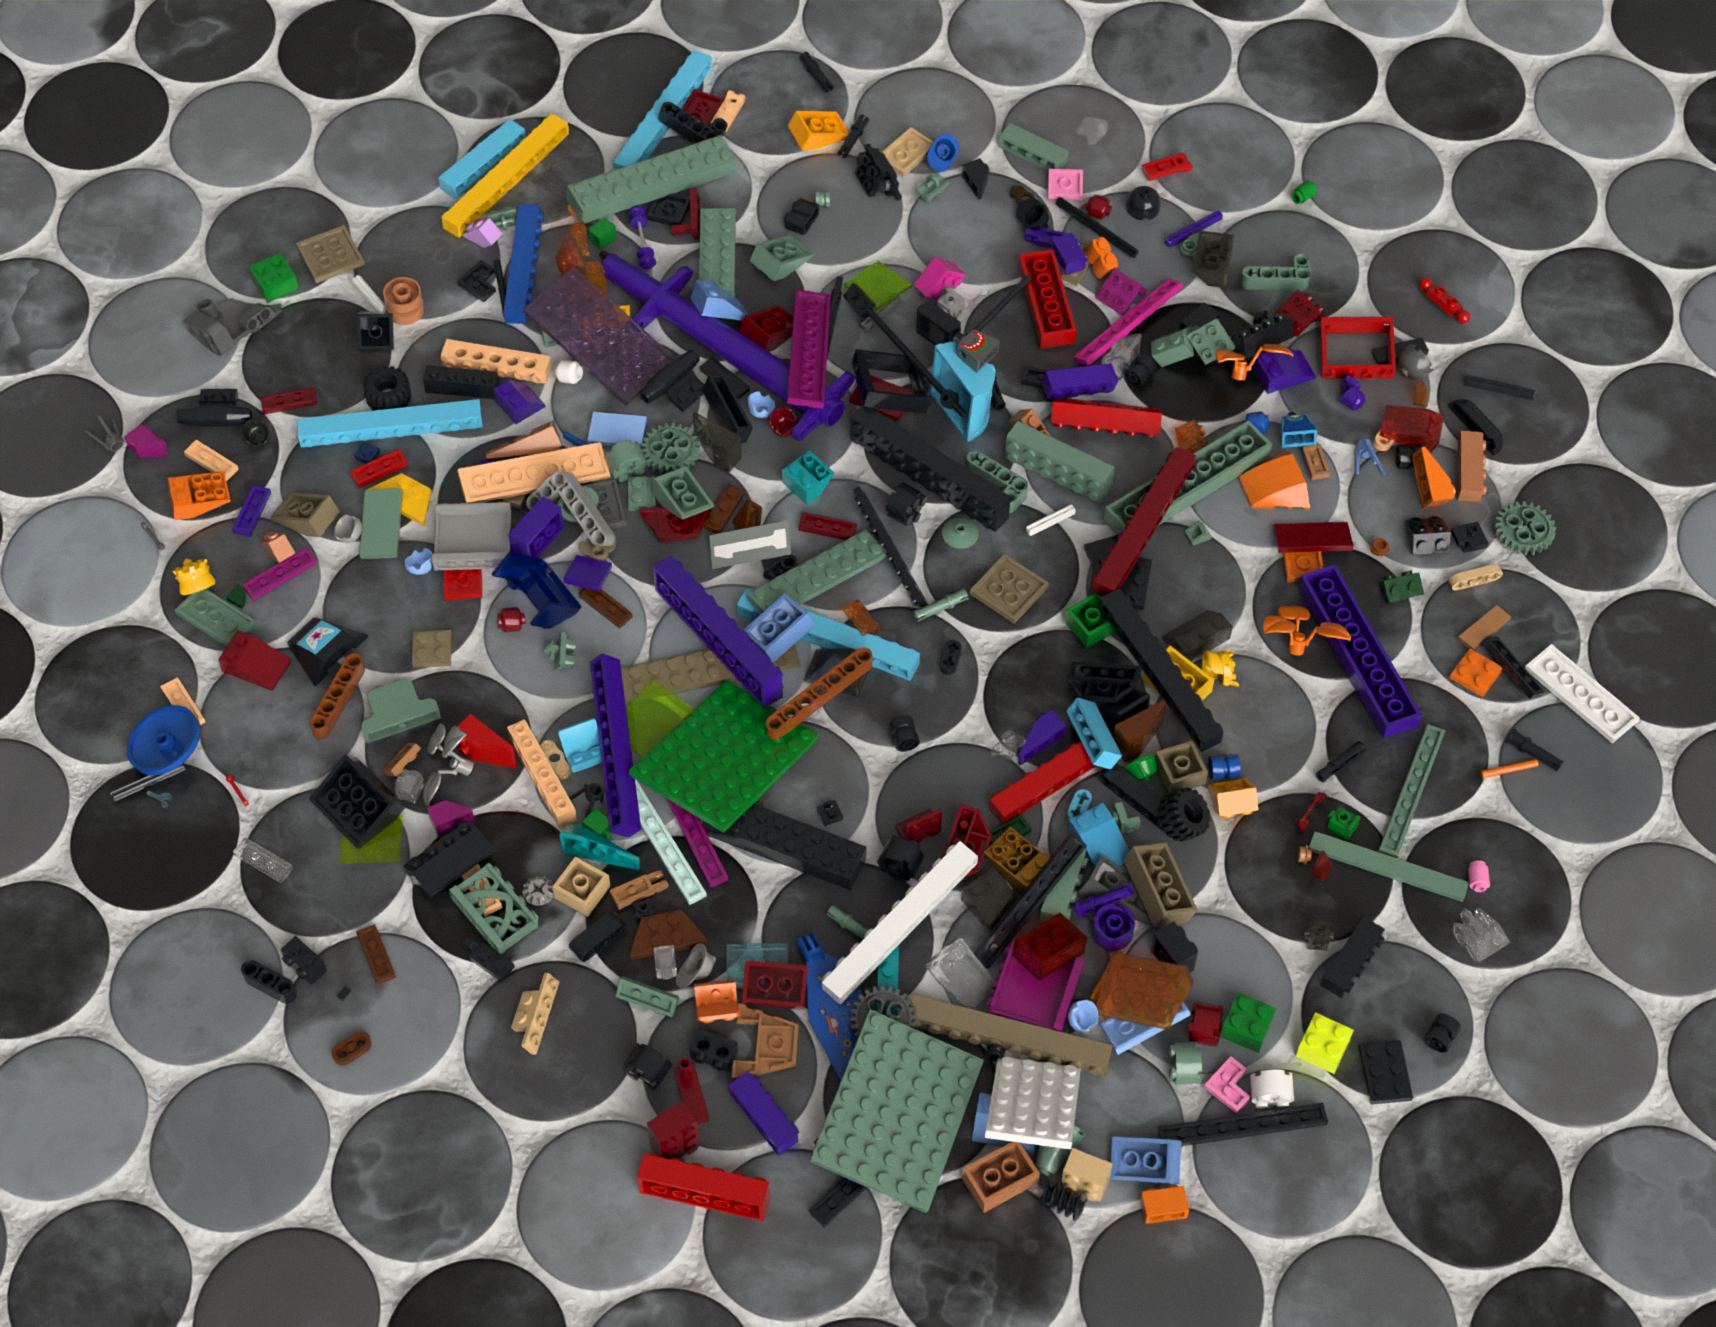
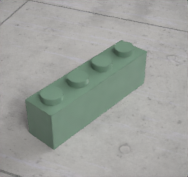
[999,123,1068,171]
[1040,849,1089,927]

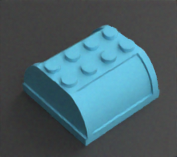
[930,342,995,442]

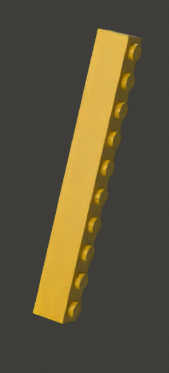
[441,113,569,238]

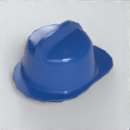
[927,134,959,172]

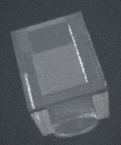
[653,945,677,979]

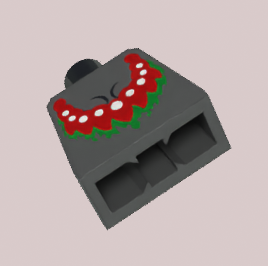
[953,330,1000,373]

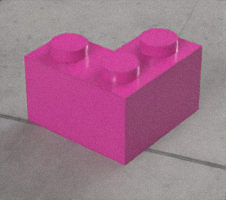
[914,257,966,300]

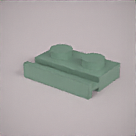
[628,476,656,511]

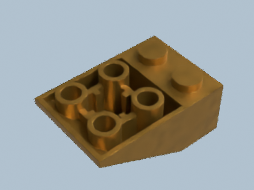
[984,827,1049,894]

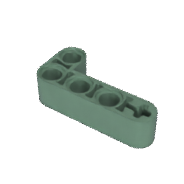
[1240,254,1311,291]
[966,450,1028,514]

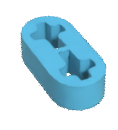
[1067,789,1092,822]

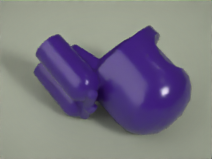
[1339,375,1366,410]

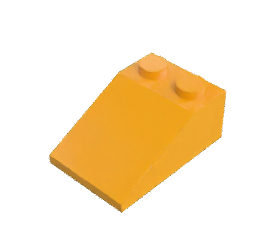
[788,111,849,150]

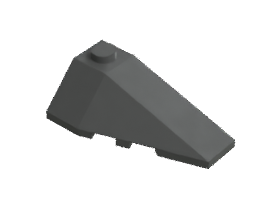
[1078,855,1153,926]

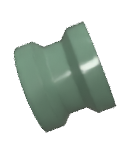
[815,190,830,208]

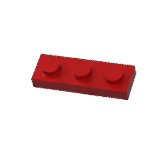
[349,449,408,488]

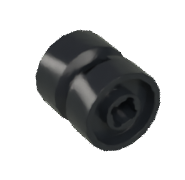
[1123,353,1157,387]
[1395,444,1425,469]
[889,715,920,752]
[1424,1013,1461,1053]

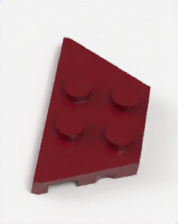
[640,507,712,542]

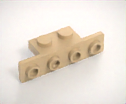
[511,973,559,1055]

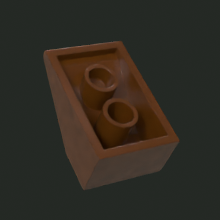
[1113,700,1166,762]

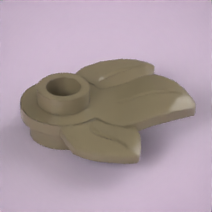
[579,537,616,561]

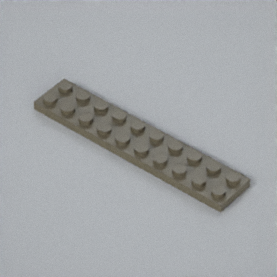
[621,644,801,705]

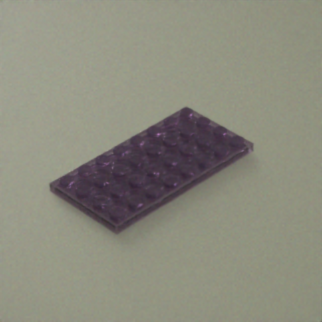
[523,267,675,405]

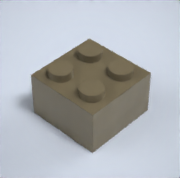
[1155,740,1208,794]

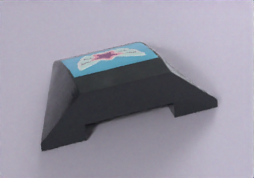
[287,617,368,687]

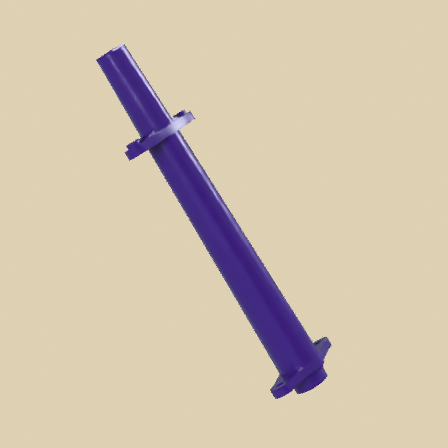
[599,253,855,441]

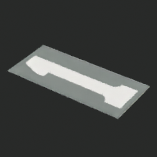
[709,520,791,569]

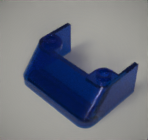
[492,552,581,629]

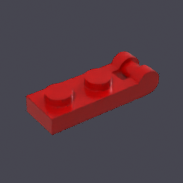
[1142,153,1192,181]

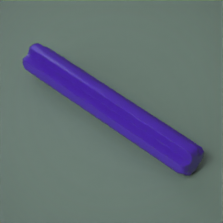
[1165,210,1223,248]

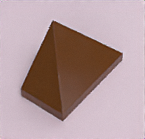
[732,499,762,529]

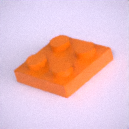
[1449,649,1503,698]

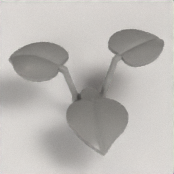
[423,723,474,807]

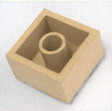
[552,857,610,917]
[1061,1148,1113,1202]

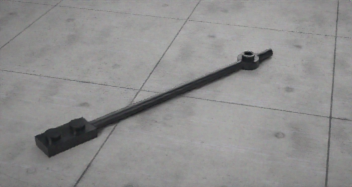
[843,282,968,418]

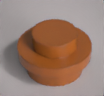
[1370,538,1389,556]

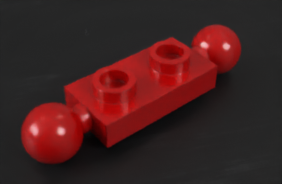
[1419,277,1470,324]

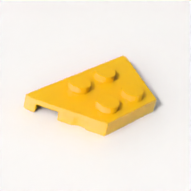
[367,473,432,526]

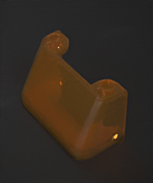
[556,221,608,307]

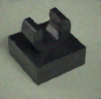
[817,800,843,826]

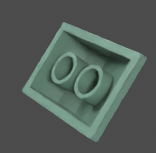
[750,234,814,281]
[652,466,714,520]

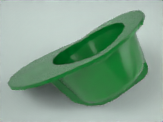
[1125,755,1158,782]

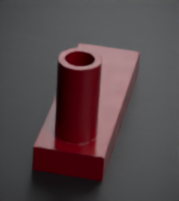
[671,188,701,240]
[673,1058,710,1125]

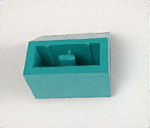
[782,450,834,505]

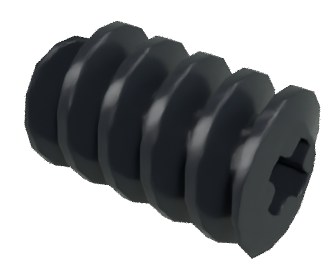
[1040,1180,1088,1221]

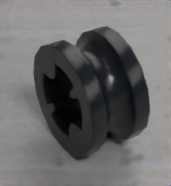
[985,1044,1006,1062]

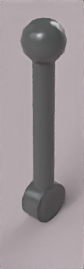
[141,522,165,550]

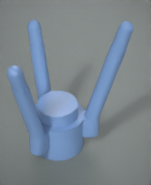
[1355,439,1386,476]

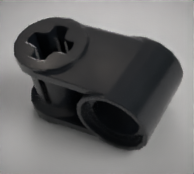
[763,554,798,581]

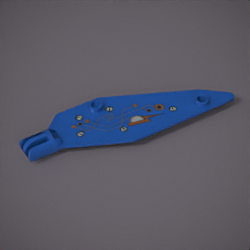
[795,932,864,1081]

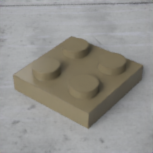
[412,630,452,668]

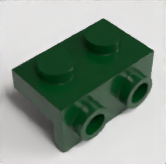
[1378,570,1424,603]

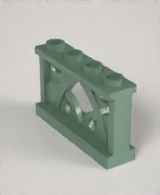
[449,863,539,955]

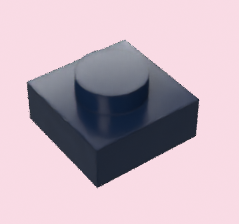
[354,442,380,464]

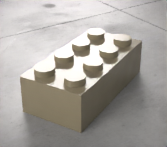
[1124,843,1198,928]

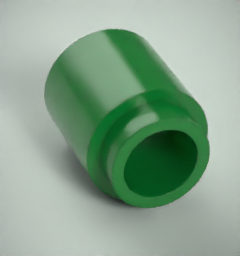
[1291,180,1317,204]

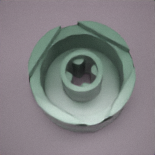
[605,440,647,482]
[1168,1042,1202,1084]

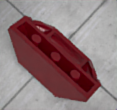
[941,804,992,879]

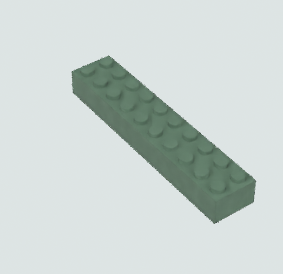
[566,135,737,224]
[1104,420,1272,535]

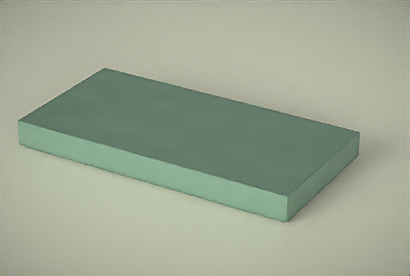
[360,488,403,559]
[174,589,258,646]

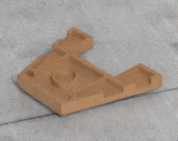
[732,1003,799,1081]

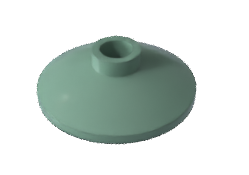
[942,518,979,550]

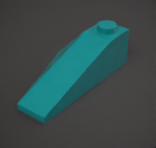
[559,824,640,871]

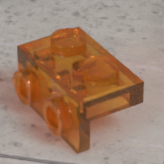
[1175,420,1208,454]
[843,599,880,636]

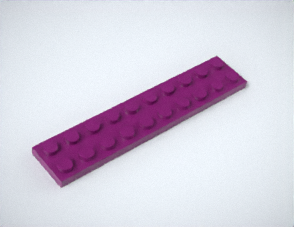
[787,289,831,409]

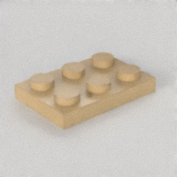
[881,127,933,177]

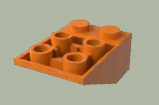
[168,471,230,520]

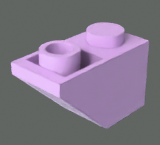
[462,218,502,248]

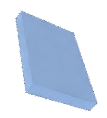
[587,412,647,447]

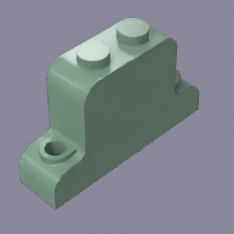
[362,679,441,743]

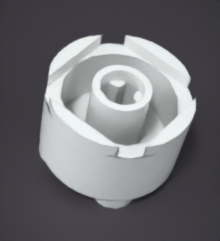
[1250,1070,1294,1109]

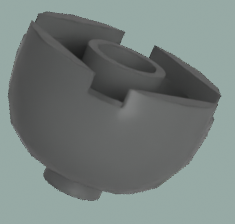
[1398,343,1434,380]

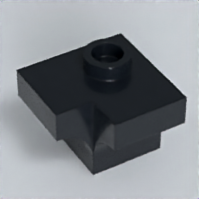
[1451,521,1489,553]

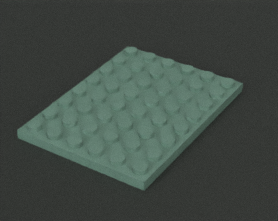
[809,1009,984,1213]

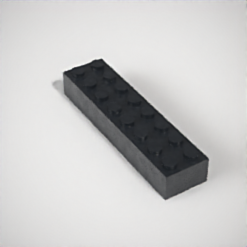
[704,804,867,891]

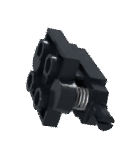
[855,144,902,201]

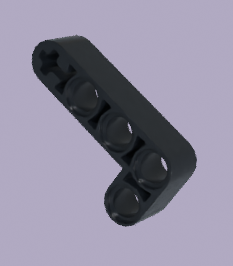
[658,102,728,144]

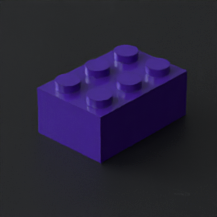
[508,497,564,566]

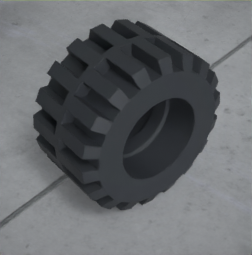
[363,366,411,411]
[1157,787,1211,842]

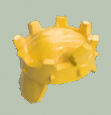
[172,559,216,595]
[1202,649,1239,687]

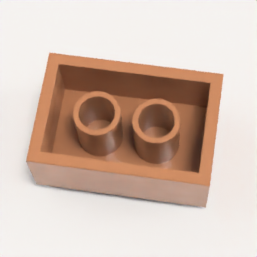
[962,1141,1040,1213]

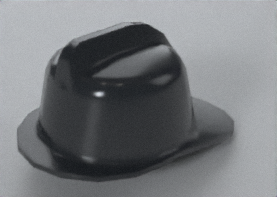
[1016,198,1050,230]

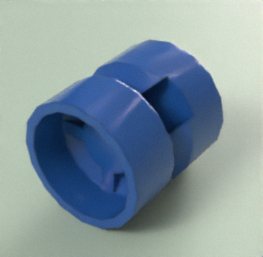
[1208,754,1241,781]

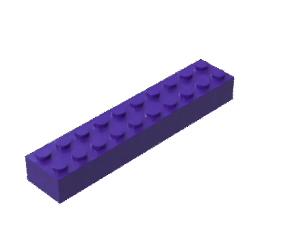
[653,555,784,708]
[1298,564,1422,739]

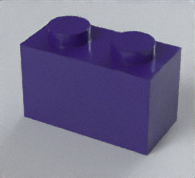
[1051,233,1087,275]

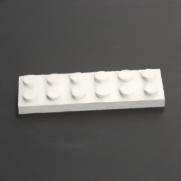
[1525,644,1640,744]

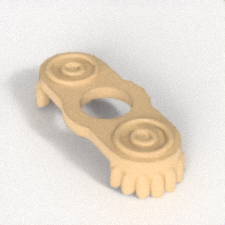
[540,740,571,780]

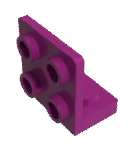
[1095,268,1147,315]

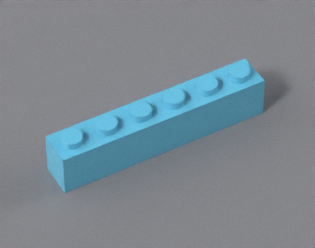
[438,119,526,199]

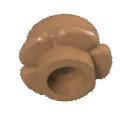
[1297,845,1312,864]

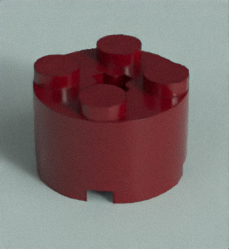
[1188,1002,1223,1047]

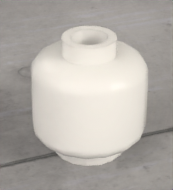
[555,360,583,384]

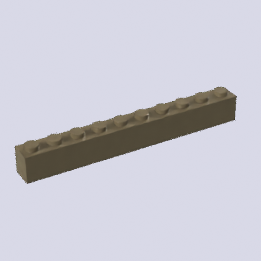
[909,994,1113,1076]

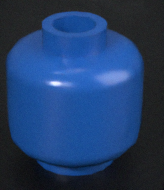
[1242,411,1270,435]

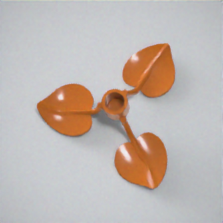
[1215,335,1294,380]
[1263,606,1351,656]

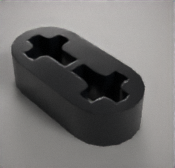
[940,640,962,675]

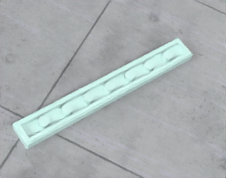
[635,779,707,905]

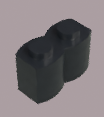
[784,197,819,235]

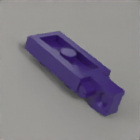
[1025,227,1075,248]

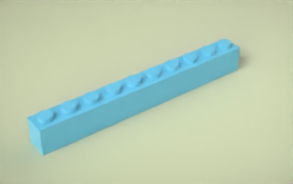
[613,50,712,170]
[297,399,483,447]
[737,588,920,681]

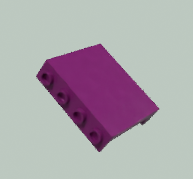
[987,938,1084,1032]

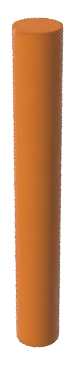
[1480,759,1538,778]

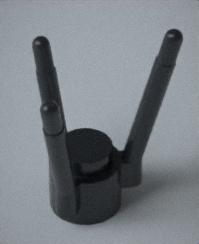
[569,783,605,819]

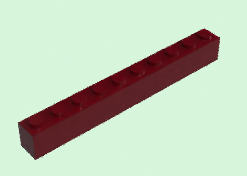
[1091,447,1197,596]

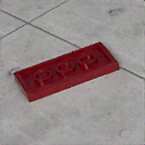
[1273,522,1354,553]

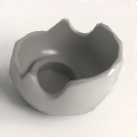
[334,514,363,543]

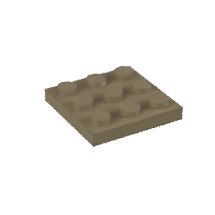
[296,225,365,283]
[970,554,1049,624]

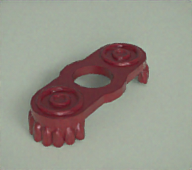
[1296,792,1328,832]

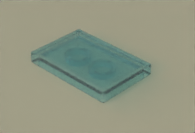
[727,943,788,984]

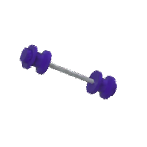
[628,206,656,269]

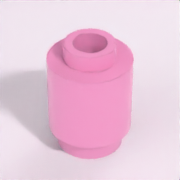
[1468,861,1490,892]

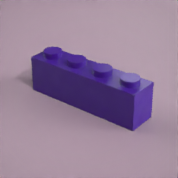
[1041,363,1118,399]
[728,1071,799,1156]

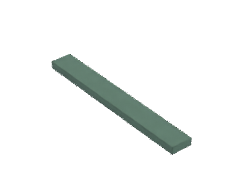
[1378,724,1446,858]
[1309,831,1469,902]

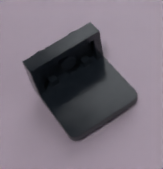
[1405,516,1451,555]

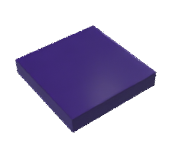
[563,555,612,591]

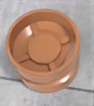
[383,277,424,325]

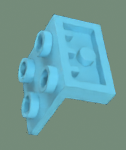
[558,718,602,773]

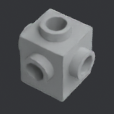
[937,289,965,318]

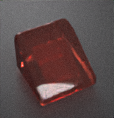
[1312,850,1333,881]

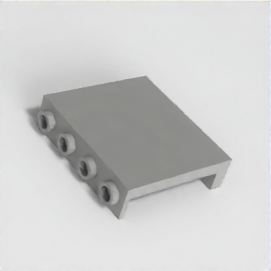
[432,502,512,570]

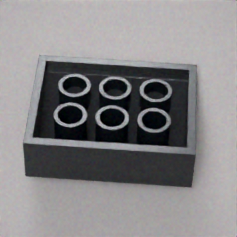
[309,754,406,849]

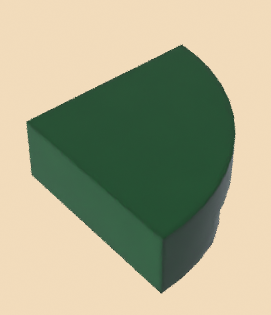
[226,584,246,609]

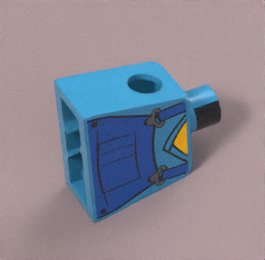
[1281,412,1317,448]

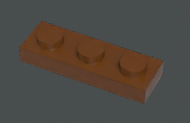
[703,484,745,534]

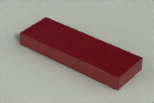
[260,387,317,415]
[798,512,857,540]

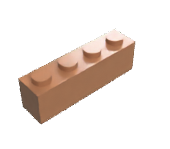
[1458,431,1486,502]

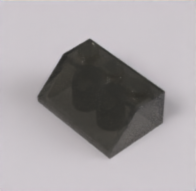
[1192,230,1234,288]
[1162,610,1233,661]

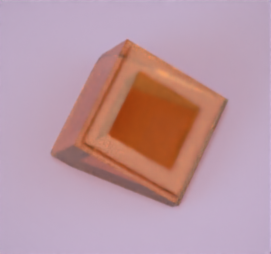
[1414,380,1429,407]

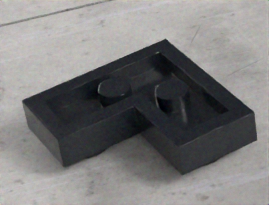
[457,260,496,302]

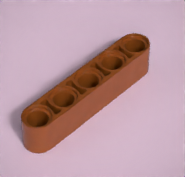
[310,653,365,739]

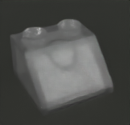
[1102,333,1142,381]

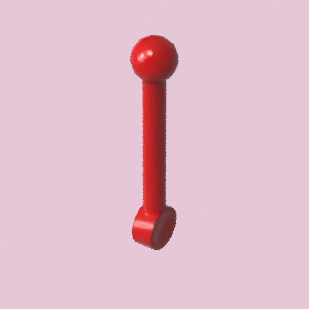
[226,775,249,806]

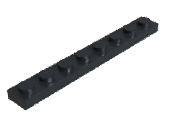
[853,486,928,608]
[971,832,1087,969]
[1158,1103,1328,1146]

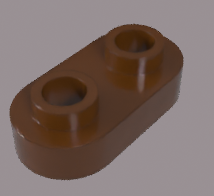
[331,1032,372,1065]

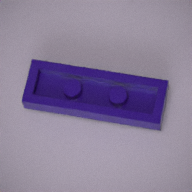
[232,485,271,537]

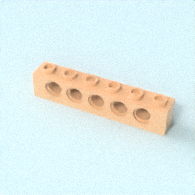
[441,339,552,384]
[507,719,577,829]

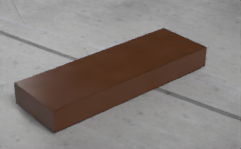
[579,588,633,629]
[356,925,396,985]

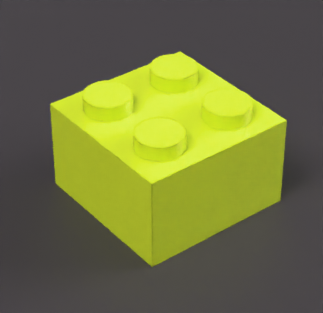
[1296,1012,1354,1074]

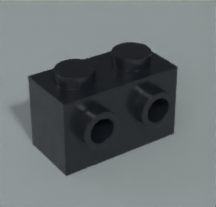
[281,936,327,985]

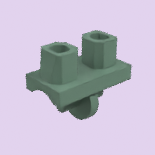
[916,172,950,204]
[485,206,517,230]
[544,632,576,671]

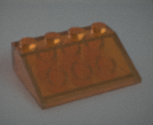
[1096,952,1193,1030]

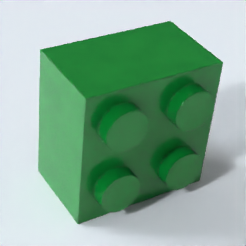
[248,253,299,303]
[1065,593,1115,648]
[1220,992,1277,1053]

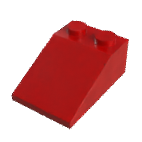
[457,714,517,769]

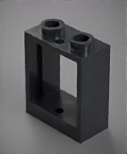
[916,300,961,346]

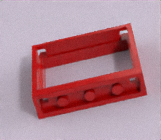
[1320,317,1396,379]

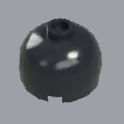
[1126,186,1161,220]

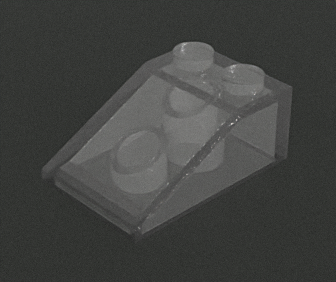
[924,938,995,1009]

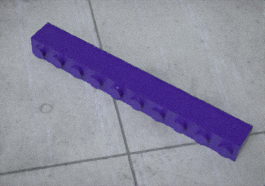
[590,653,641,838]

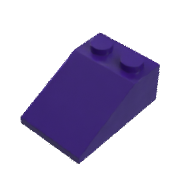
[1252,350,1316,394]

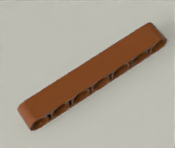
[766,647,873,740]

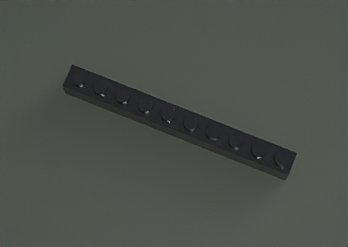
[1099,588,1224,752]

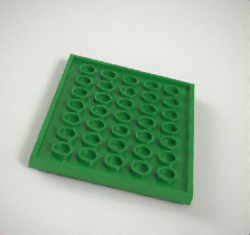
[629,680,819,833]

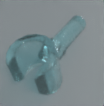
[147,791,172,808]

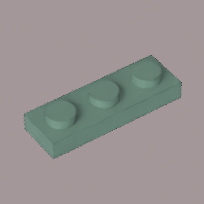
[615,976,680,1017]

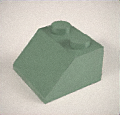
[1151,326,1194,367]

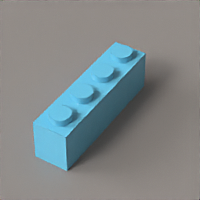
[1066,697,1122,769]

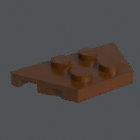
[630,910,708,960]

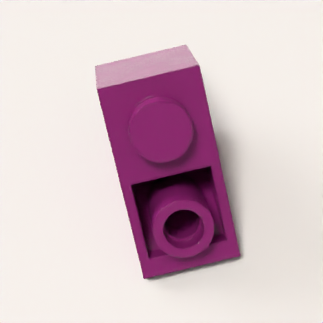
[124,424,168,458]
[427,800,475,836]

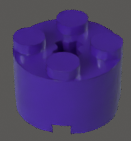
[1093,904,1135,952]

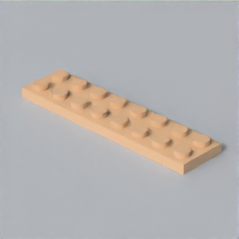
[457,442,610,503]

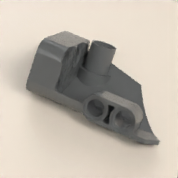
[182,298,282,356]

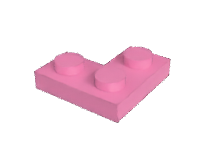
[1204,1056,1251,1114]

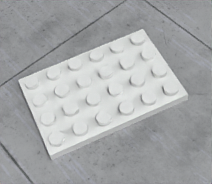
[985,1057,1081,1149]

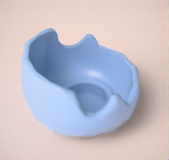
[748,391,775,418]
[404,548,433,575]
[1067,1000,1099,1032]

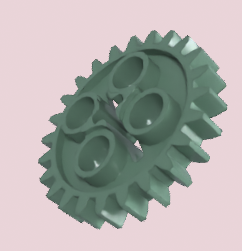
[641,423,700,474]
[1494,501,1556,556]

